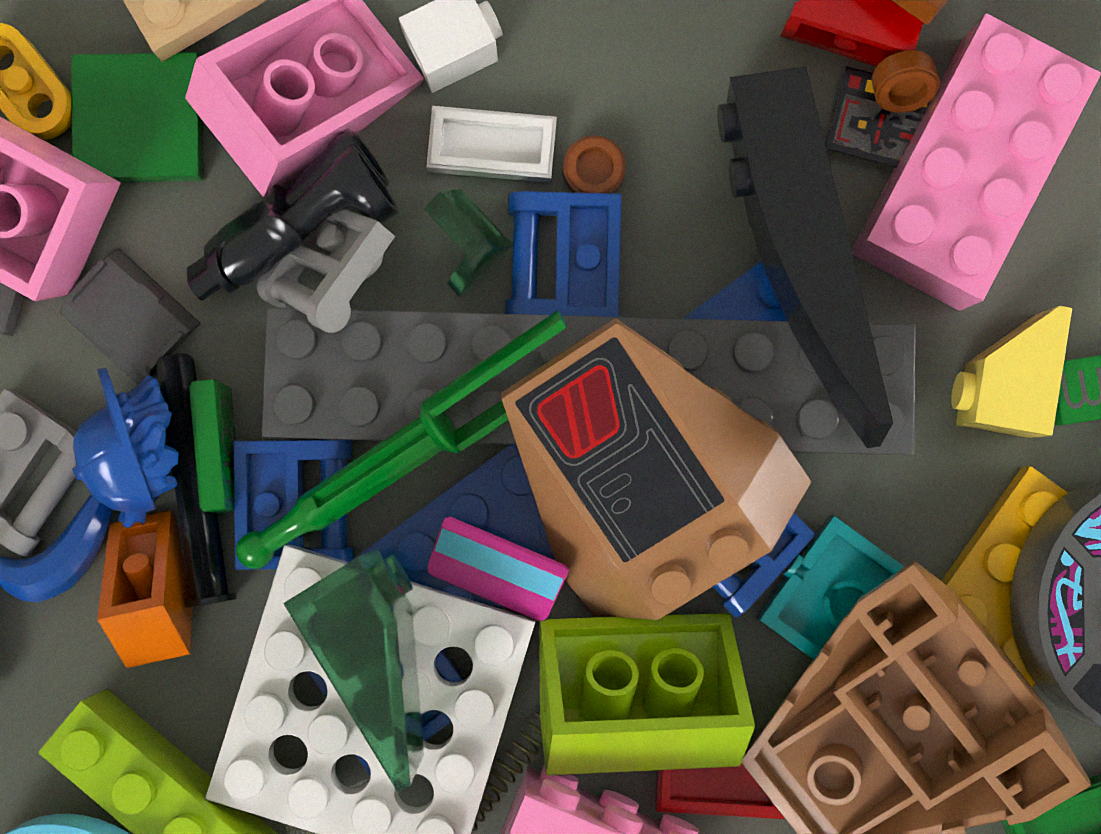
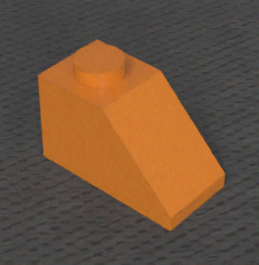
[97,510,193,668]

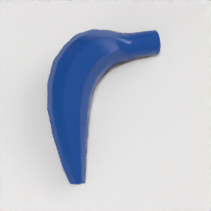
[0,494,112,603]

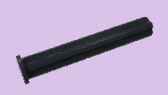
[156,353,237,608]

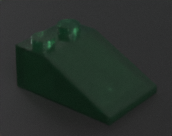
[283,549,424,793]

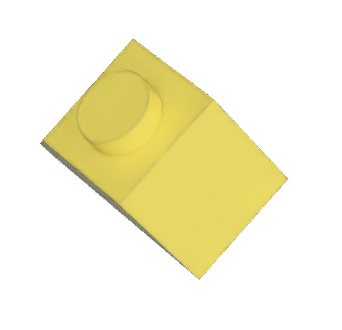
[951,306,1072,438]

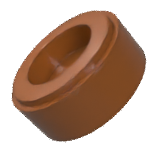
[871,50,940,113]
[563,135,626,194]

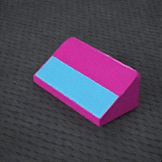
[428,516,569,621]

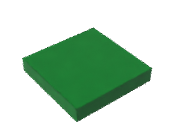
[71,52,203,182]

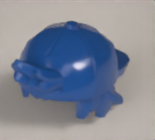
[72,368,179,528]

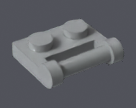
[257,209,395,333]
[0,388,76,557]

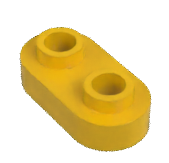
[0,23,72,140]

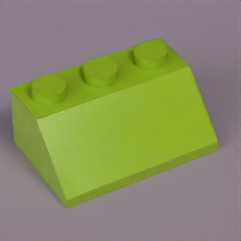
[539,613,755,775]

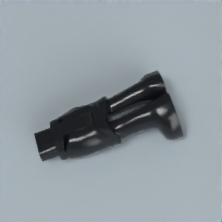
[187,129,399,301]

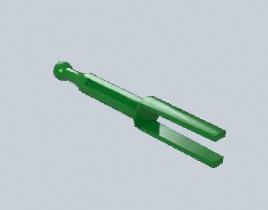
[236,310,566,569]

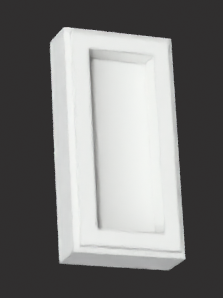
[426,106,557,183]

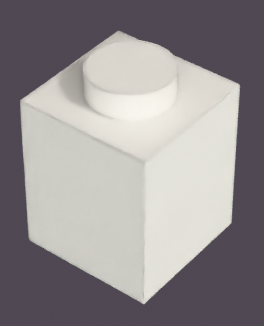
[399,0,503,93]

